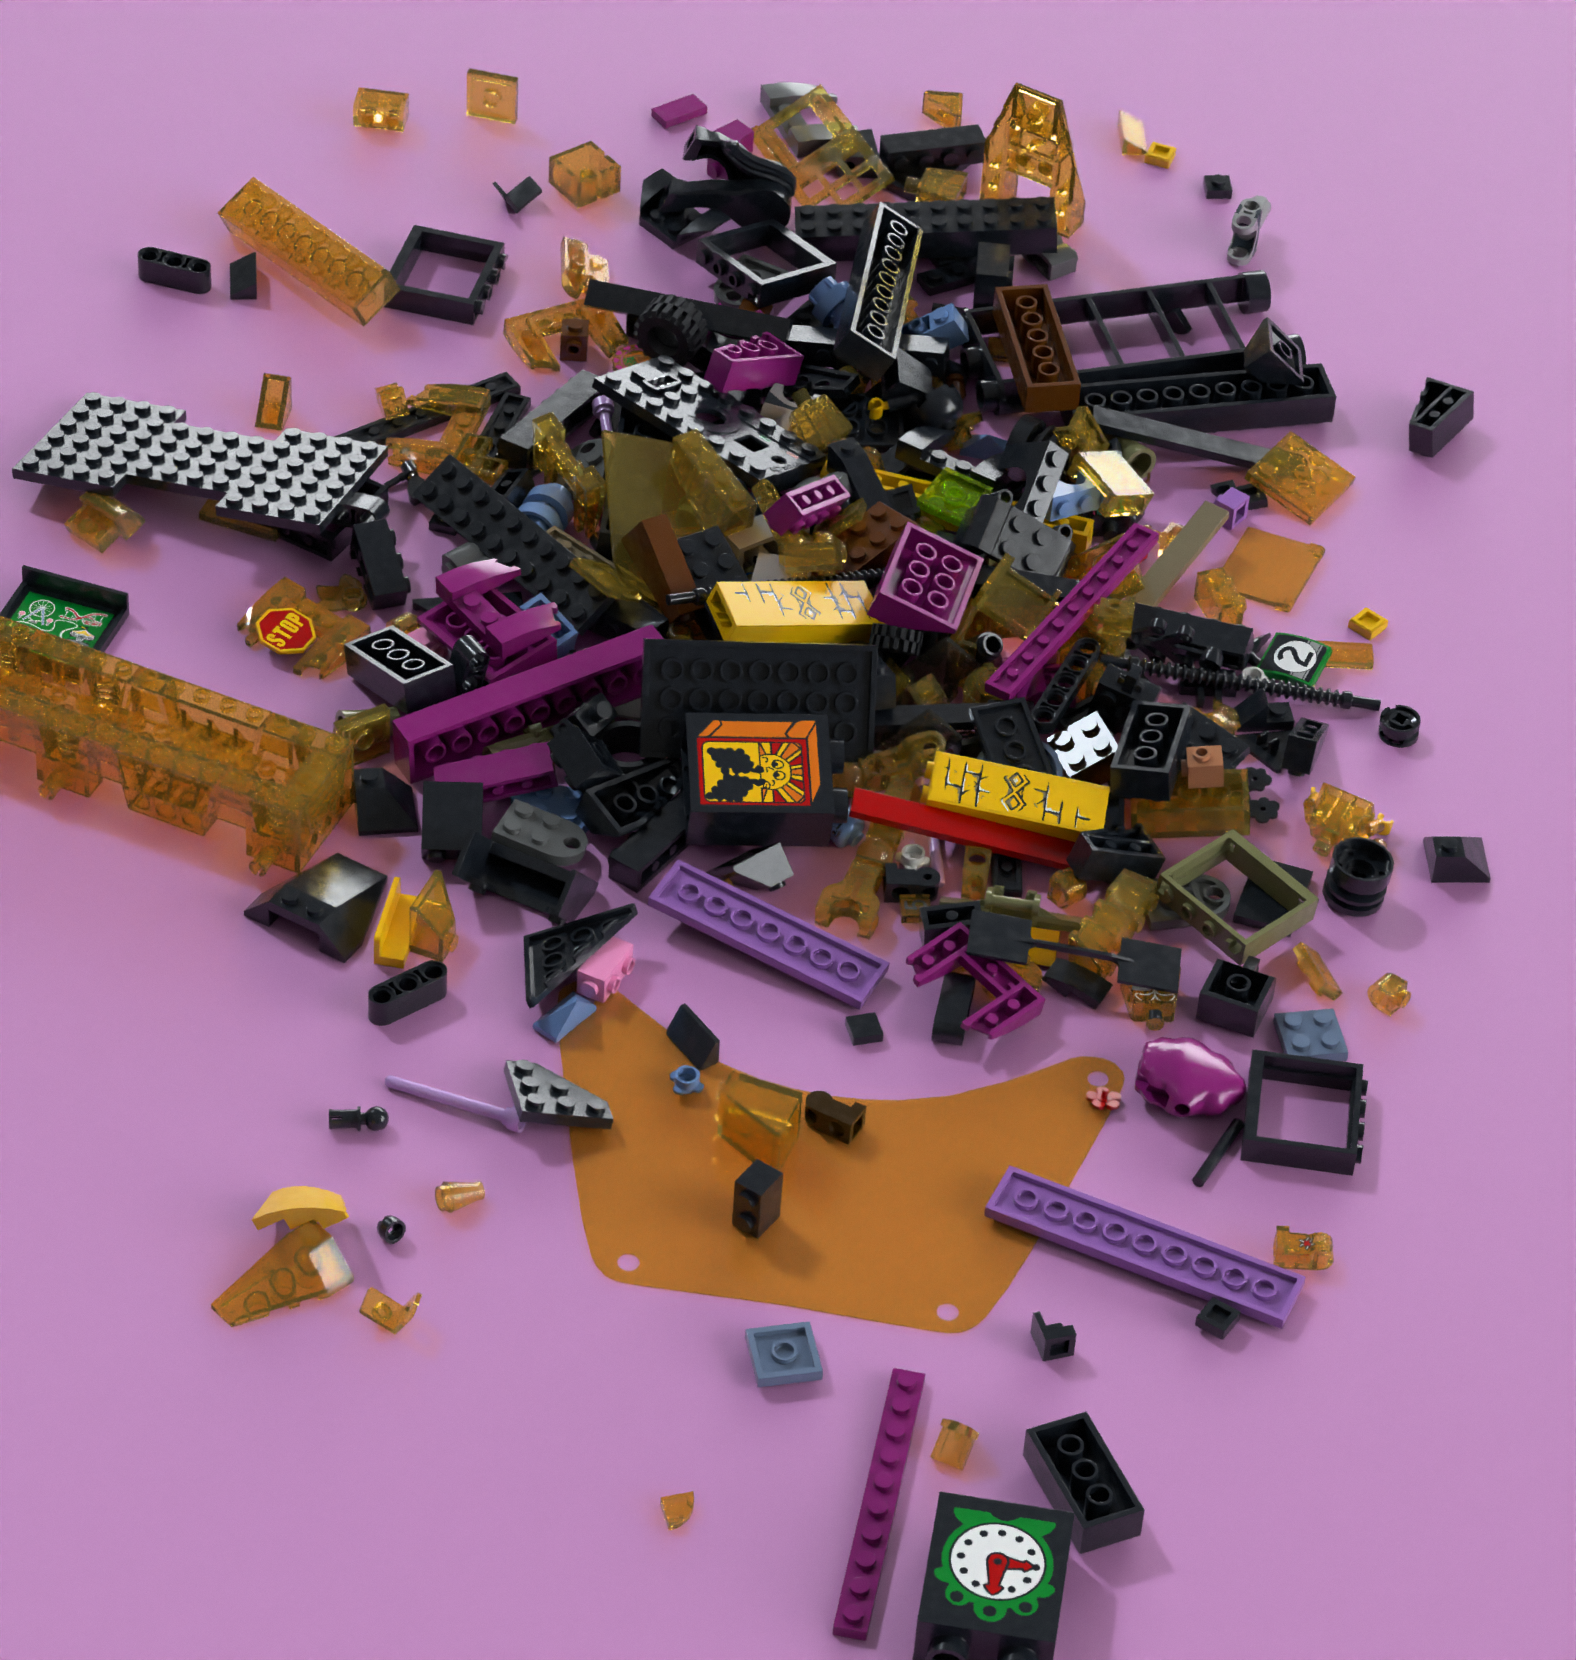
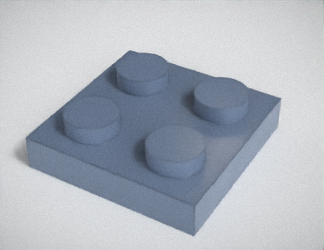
[1273,1008,1349,1061]
[745,1321,823,1387]

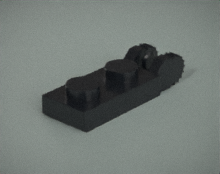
[916,256,977,296]

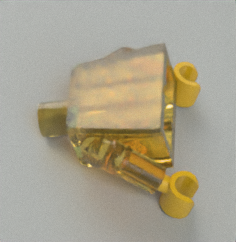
[1303,782,1394,857]

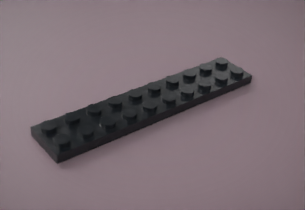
[412,454,621,636]

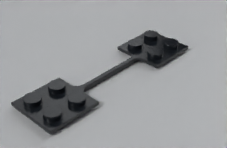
[966,909,1182,994]

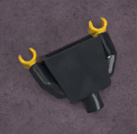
[867,347,936,420]

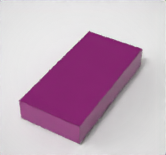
[651,94,707,129]

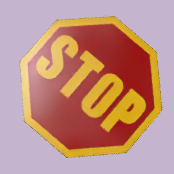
[255,608,316,655]

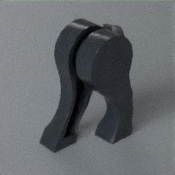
[659,125,796,227]

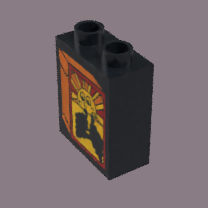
[680,713,848,847]

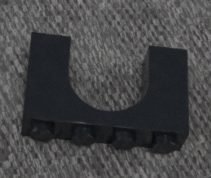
[997,440,1069,523]

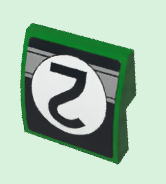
[1257,632,1333,688]

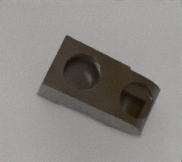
[804,1091,866,1145]

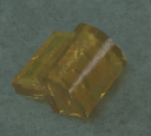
[560,236,610,300]
[64,492,146,553]

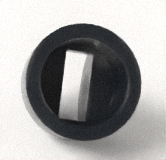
[377,1215,406,1244]

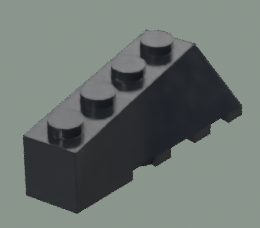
[580,556,669,640]

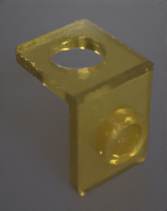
[359,1287,422,1335]

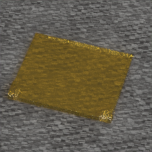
[1212,527,1325,613]

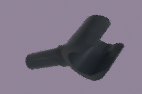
[384,460,419,489]

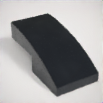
[1042,958,1113,1009]

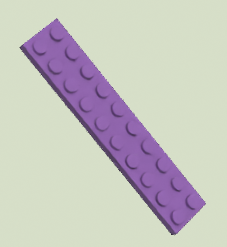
[984,1165,1306,1329]

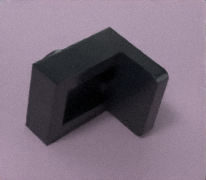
[885,484,921,522]

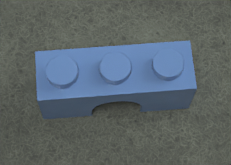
[1045,466,1120,522]

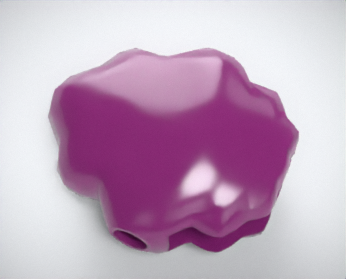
[1135,1037,1247,1117]

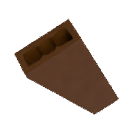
[621,513,704,624]

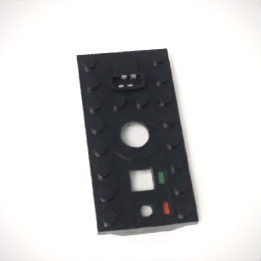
[592,355,827,495]

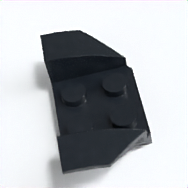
[639,168,731,249]

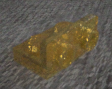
[1054,406,1110,469]

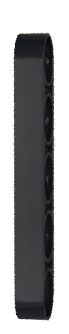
[1031,637,1101,734]

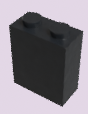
[421,781,483,863]

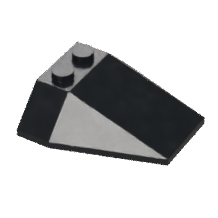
[244,853,388,963]

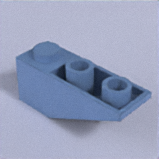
[901,303,969,350]

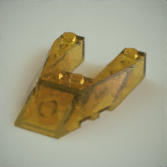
[979,83,1086,239]

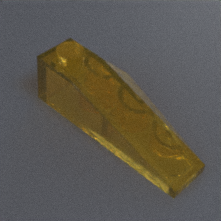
[211,1220,354,1327]

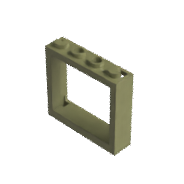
[1154,829,1319,966]

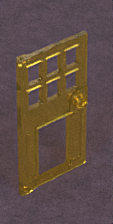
[751,84,895,206]

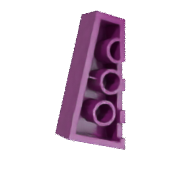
[704,331,804,393]

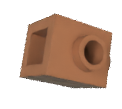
[1181,745,1224,789]

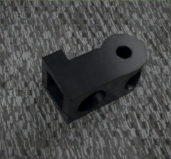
[882,863,940,903]

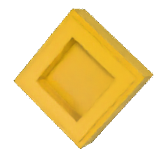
[1144,142,1177,169]
[1348,607,1388,640]

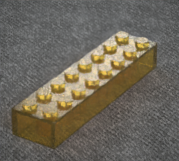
[217,176,400,327]

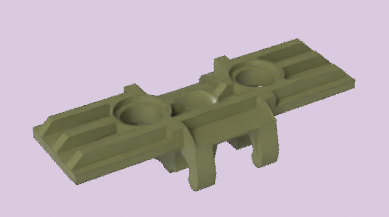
[939,885,1085,933]

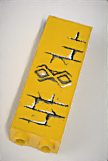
[706,581,885,643]
[920,751,1110,842]

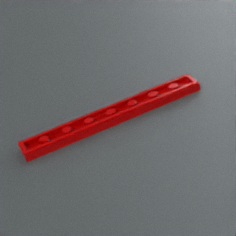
[849,787,1075,872]

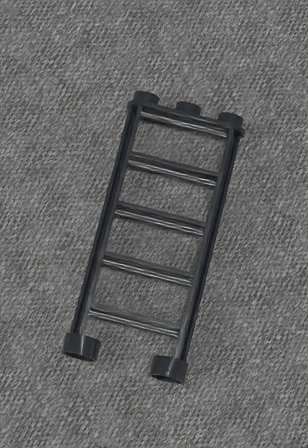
[958,270,1306,416]

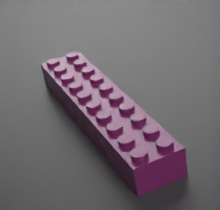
[392,624,664,784]

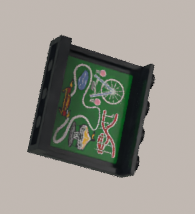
[0,565,129,679]

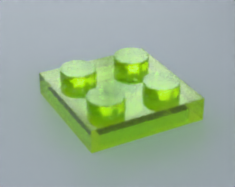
[917,467,993,527]

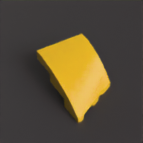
[251,1186,349,1230]

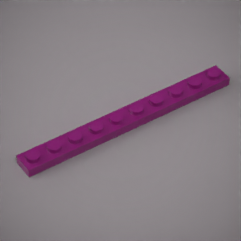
[985,523,1159,701]
[832,1368,925,1641]

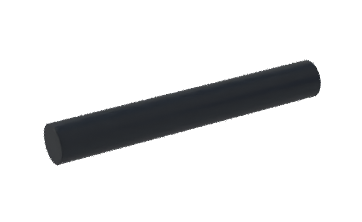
[1192,1118,1244,1187]

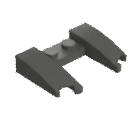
[760,82,858,158]

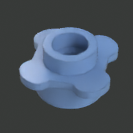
[670,1065,704,1095]

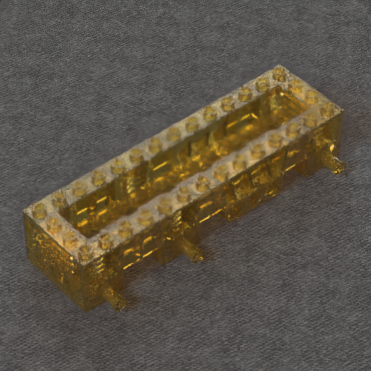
[0,616,354,877]

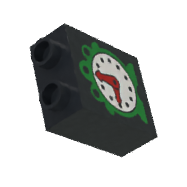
[913,1491,1075,1660]

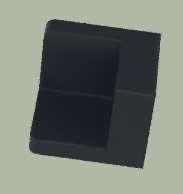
[1030,1311,1077,1362]

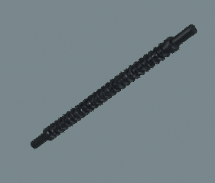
[666,567,886,606]
[1099,654,1381,711]

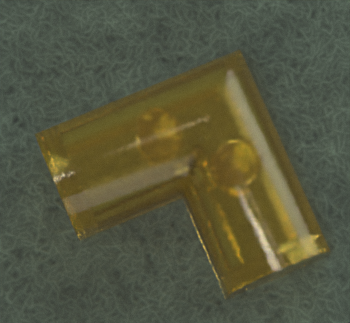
[453,433,508,486]

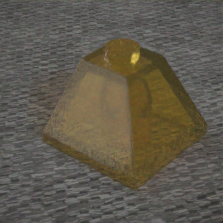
[409,869,459,962]

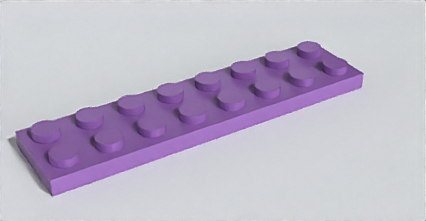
[647,859,890,1010]

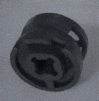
[1378,705,1421,748]

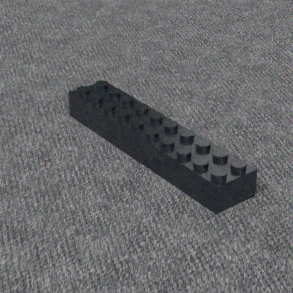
[795,196,1057,261]
[832,201,923,382]
[1060,363,1337,445]

